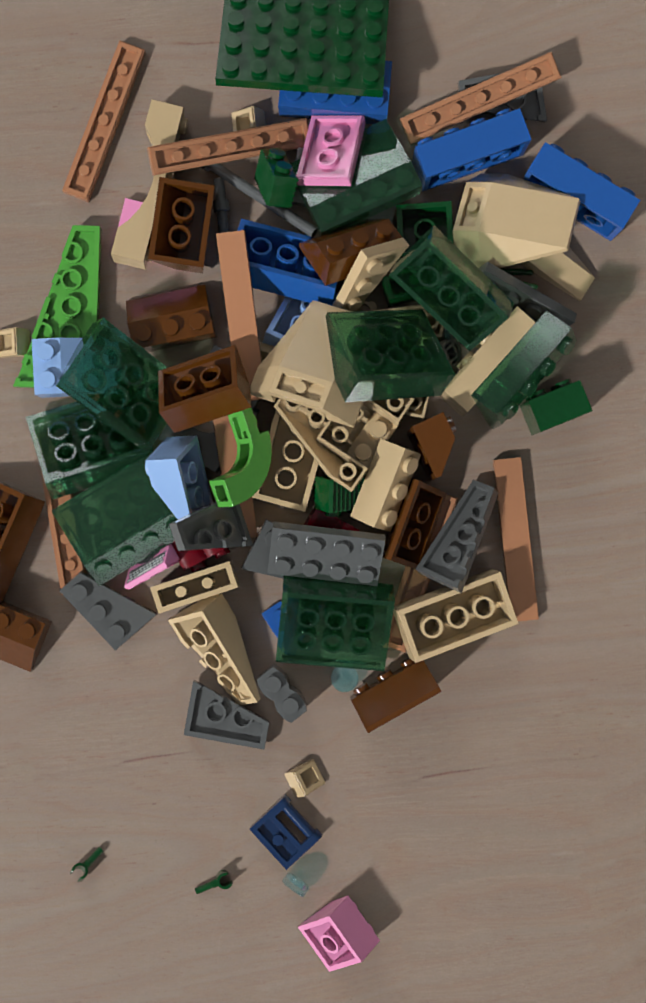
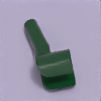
[70,847,104,882]
[195,870,233,894]

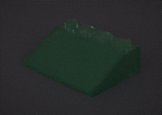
[290,119,422,236]
[326,309,455,402]
[471,310,577,429]
[55,317,168,453]
[26,385,154,500]
[52,453,178,586]
[276,575,395,671]

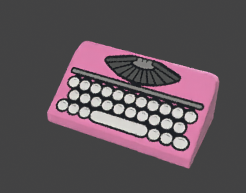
[124,543,180,590]

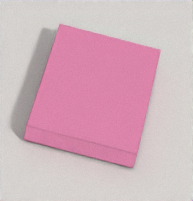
[296,115,366,186]

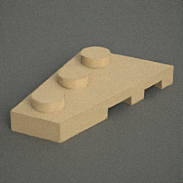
[332,238,409,312]

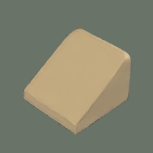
[231,106,266,131]
[0,327,31,358]
[284,759,325,798]

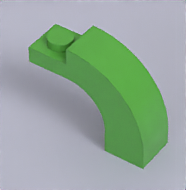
[209,408,272,507]

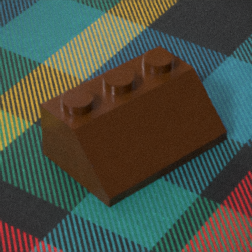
[148,177,215,274]
[299,219,402,286]
[126,284,217,354]
[158,345,252,433]
[407,412,457,482]
[383,479,447,569]
[0,601,52,672]
[350,658,442,733]

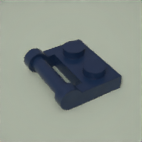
[249,794,323,870]

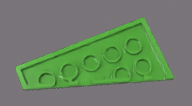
[13,225,102,388]

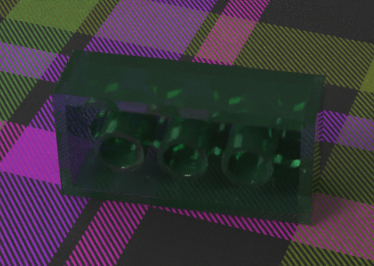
[389,225,514,351]

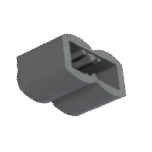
[257,664,307,723]

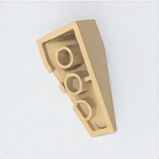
[519,247,595,301]
[168,593,260,705]

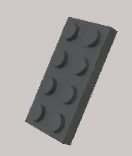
[268,521,385,586]

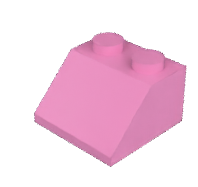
[298,896,380,972]

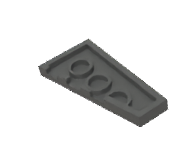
[416,479,498,593]

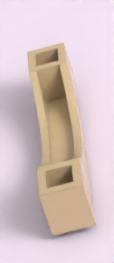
[111,99,188,270]

